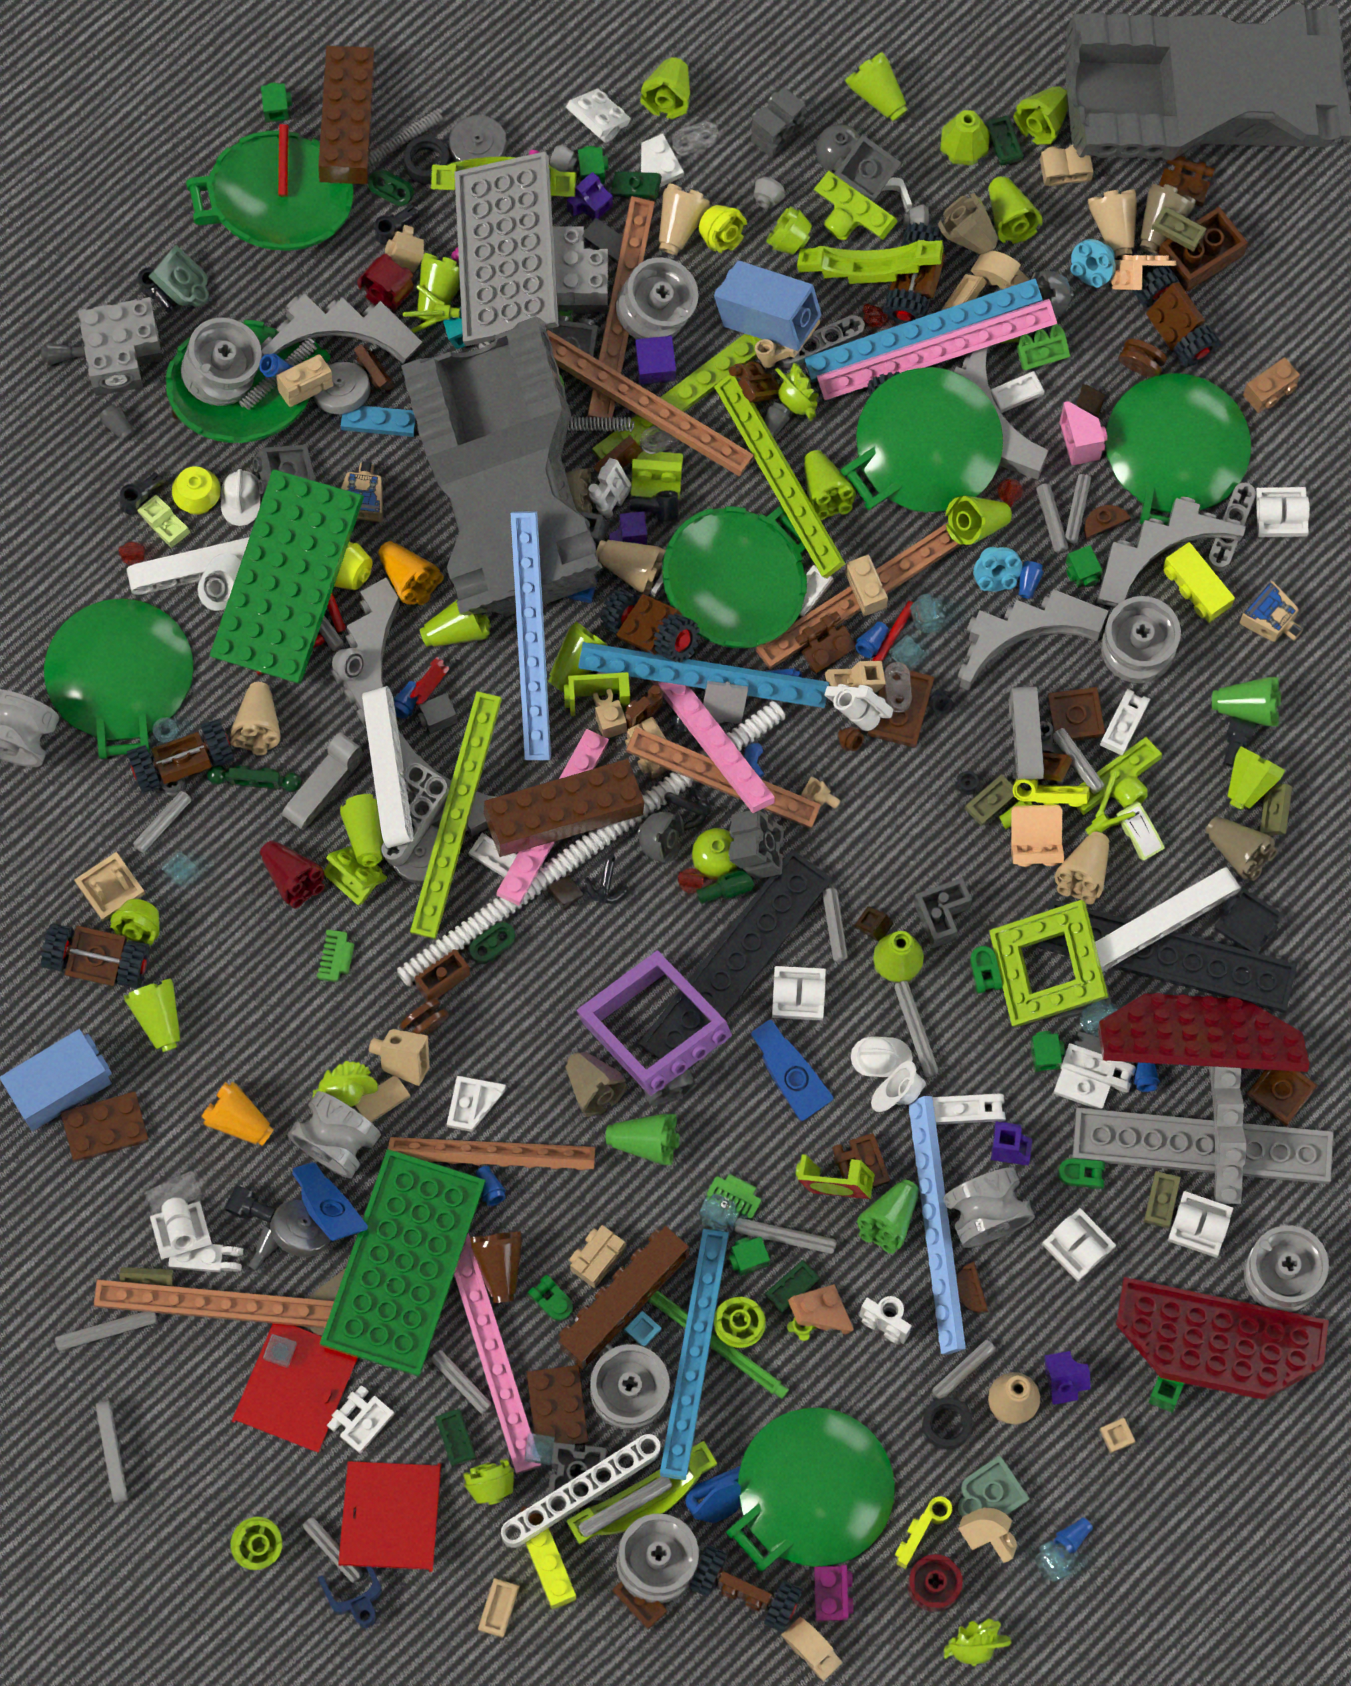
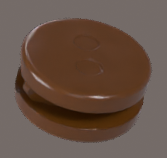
[1118,339,1167,377]
[399,998,449,1036]

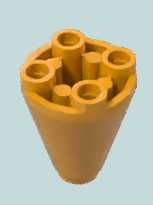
[378,541,444,605]
[201,1081,274,1146]

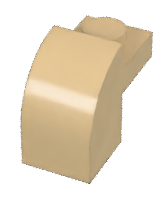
[970,251,1030,290]
[825,661,886,693]
[958,1508,1017,1563]
[781,1617,842,1681]

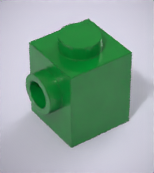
[261,83,292,123]
[578,146,609,184]
[1066,545,1103,588]
[1030,1031,1065,1072]
[729,1236,770,1276]
[1148,1376,1184,1413]

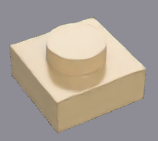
[1100,1418,1135,1453]

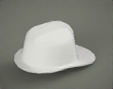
[221,469,261,526]
[198,553,241,611]
[851,1037,913,1077]
[871,1061,926,1112]

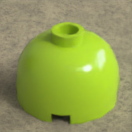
[692,828,738,880]

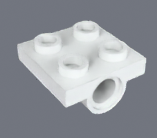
[566,88,631,143]
[1255,487,1309,537]
[825,684,893,731]
[772,966,826,1020]
[1168,1191,1233,1258]
[150,1198,212,1259]
[1042,1208,1116,1281]
[859,1296,912,1344]

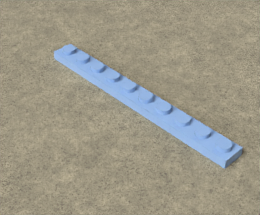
[510,511,551,760]
[909,1096,966,1354]

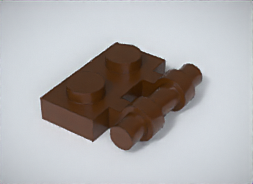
[1159,155,1215,207]
[729,361,780,402]
[795,611,855,673]
[626,685,663,730]
[832,1133,890,1188]

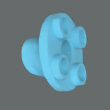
[1070,239,1116,288]
[973,547,1022,592]

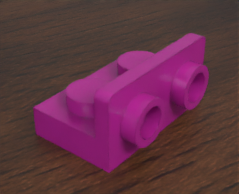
[814,1564,853,1622]

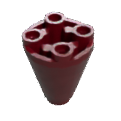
[260,840,325,909]

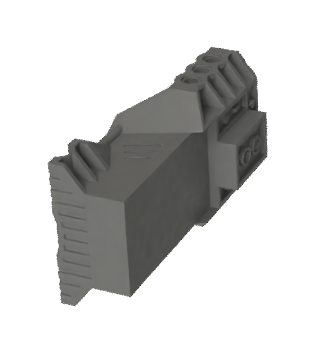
[1064,4,1351,160]
[401,316,602,617]

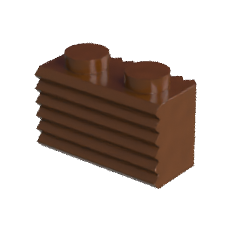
[415,949,471,1001]

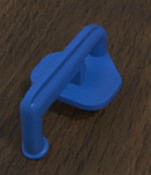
[685,1466,741,1523]

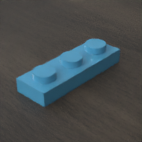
[341,406,416,437]

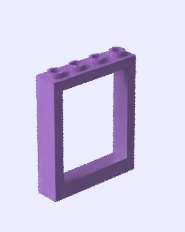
[577,950,732,1096]

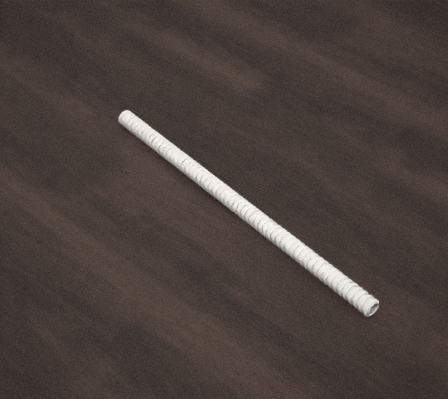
[397,701,785,987]

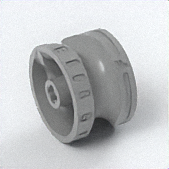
[616,257,698,339]
[181,318,262,406]
[1101,596,1181,683]
[0,689,59,767]
[288,1091,381,1178]
[943,1168,1035,1248]
[1244,1226,1329,1312]
[590,1345,670,1430]
[617,1514,699,1603]

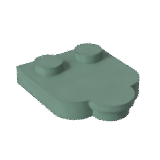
[149,245,209,307]
[958,1455,1030,1517]

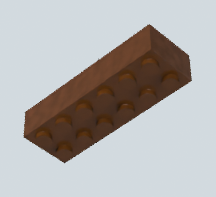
[318,46,375,184]
[484,759,645,857]
[558,1226,690,1370]

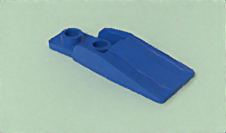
[751,1020,833,1121]
[292,1162,368,1240]

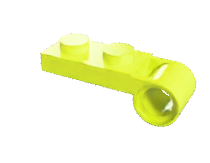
[1013,779,1090,807]
[895,1497,952,1569]

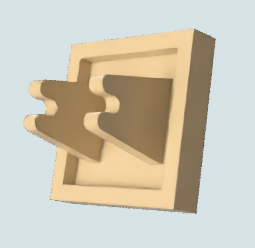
[74,852,145,922]

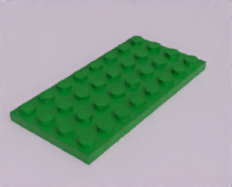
[209,469,364,685]
[320,1149,486,1377]

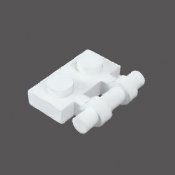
[589,458,631,518]
[327,1385,395,1454]

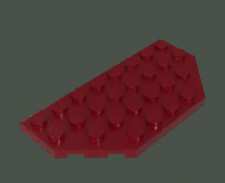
[1098,993,1309,1072]
[1116,1277,1329,1400]

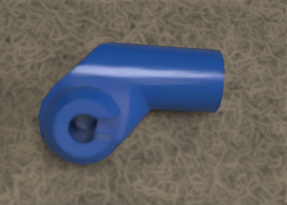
[744,743,764,778]

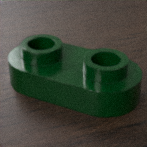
[368,169,414,206]
[469,922,515,964]

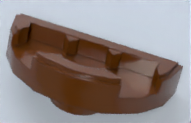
[1084,505,1131,540]
[957,1262,988,1313]

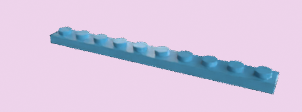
[804,279,1043,383]
[578,642,829,708]
[660,1229,729,1480]

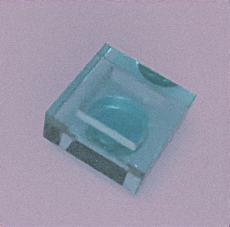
[889,635,924,670]
[162,851,199,888]
[263,1334,297,1368]
[524,1433,555,1465]

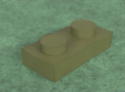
[1151,206,1207,252]
[965,774,1015,827]
[1260,784,1292,836]
[1144,1171,1181,1228]
[120,1267,173,1287]

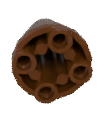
[470,1231,522,1303]

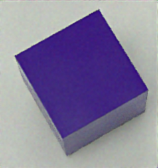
[635,335,676,385]

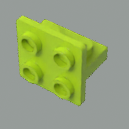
[631,451,683,500]
[324,846,387,906]

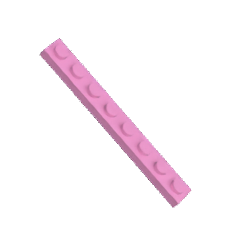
[651,680,775,813]
[497,729,609,906]

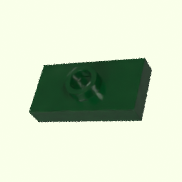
[985,115,1024,166]
[611,171,662,199]
[764,1260,820,1314]
[435,1408,477,1467]

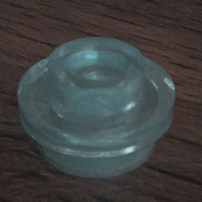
[153,717,178,743]

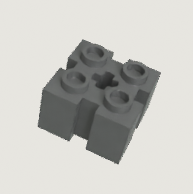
[751,87,806,158]
[729,810,784,879]
[548,1443,607,1505]

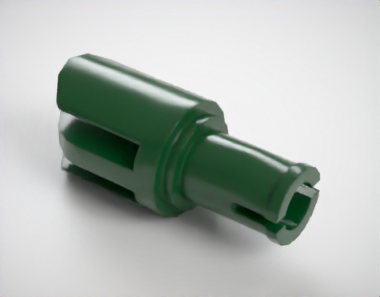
[696,869,754,905]

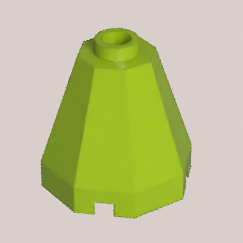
[640,57,690,119]
[1013,87,1069,144]
[940,110,990,165]
[1227,747,1285,811]

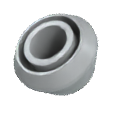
[549,144,578,172]
[754,177,785,208]
[903,204,929,228]
[332,648,365,681]

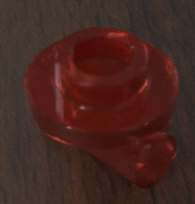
[863,303,887,327]
[998,479,1023,507]
[119,542,145,566]
[678,868,704,894]

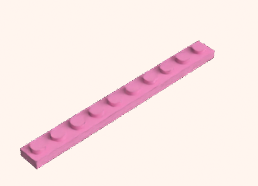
[817,299,1057,400]
[454,1233,541,1474]

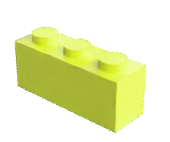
[1163,542,1235,623]
[525,1524,577,1610]

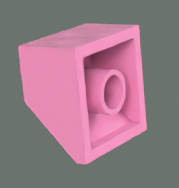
[1060,401,1107,466]

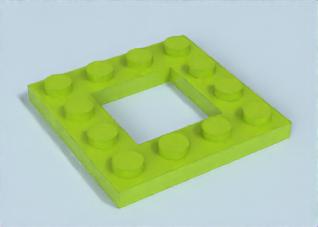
[989,900,1109,1028]

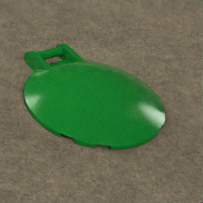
[186,130,353,251]
[166,320,331,443]
[840,367,1003,513]
[1105,373,1251,526]
[662,505,807,648]
[44,599,193,759]
[725,1408,895,1573]

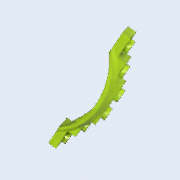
[431,157,576,197]
[797,240,944,284]
[566,1441,717,1545]

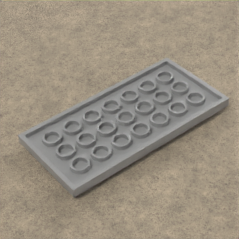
[454,152,559,346]

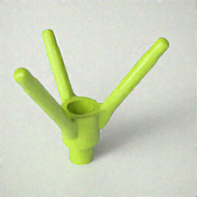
[403,285,460,333]
[1085,770,1136,835]

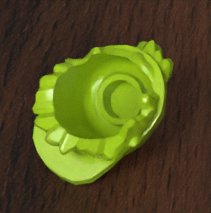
[775,363,819,421]
[312,1061,378,1107]
[944,1618,1011,1666]

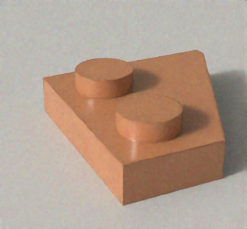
[788,1284,854,1334]

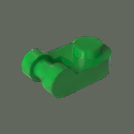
[970,946,1003,994]
[1058,1158,1105,1189]
[527,1275,573,1322]

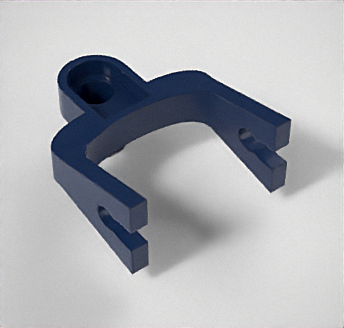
[318,1567,382,1628]

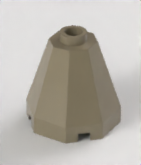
[938,193,998,254]
[565,1052,628,1117]

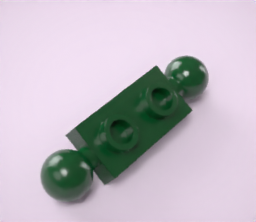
[207,765,302,792]

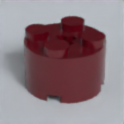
[357,253,414,312]
[908,1554,963,1612]

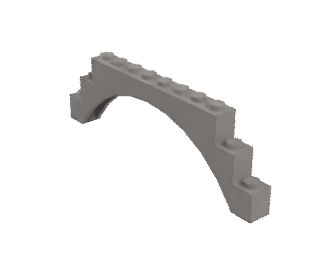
[332,578,495,837]

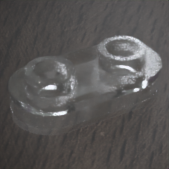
[672,122,718,155]
[640,426,683,454]
[884,662,912,712]

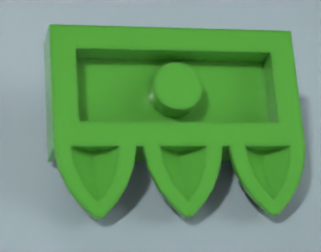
[1017,324,1070,370]

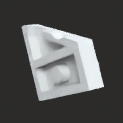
[447,1076,506,1132]

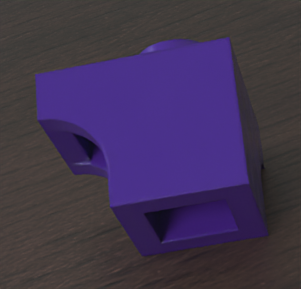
[567,172,613,220]
[609,512,647,545]
[990,1121,1032,1166]
[1044,1351,1091,1405]

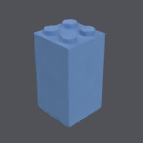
[714,260,822,351]
[0,1029,112,1132]

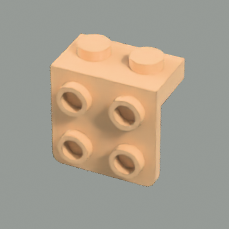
[1110,255,1176,290]
[1011,805,1064,867]

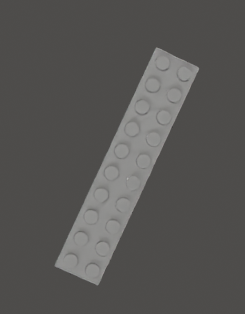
[1072,1108,1333,1184]

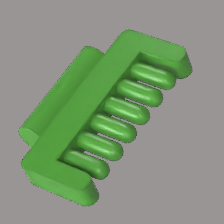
[317,930,354,982]
[707,1173,761,1219]

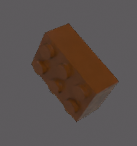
[1158,207,1248,292]

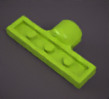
[814,171,898,240]
[1077,737,1162,815]

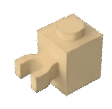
[385,225,424,273]
[593,689,627,738]

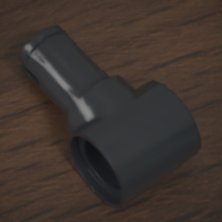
[374,204,419,245]
[138,267,179,313]
[119,472,164,515]
[630,490,679,521]
[1223,716,1256,768]
[224,1185,277,1223]

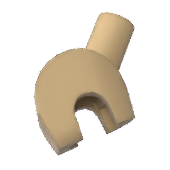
[801,777,840,808]

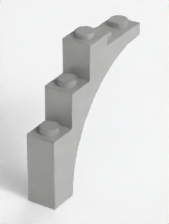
[261,294,422,364]
[954,346,1048,480]
[1096,497,1246,608]
[958,589,1108,690]
[1209,1066,1247,1204]

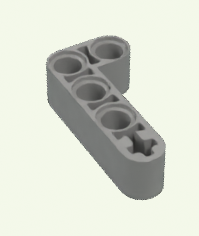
[1009,687,1044,780]
[282,732,363,830]
[381,763,450,866]

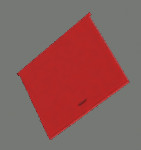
[231,1323,358,1453]
[338,1461,441,1572]

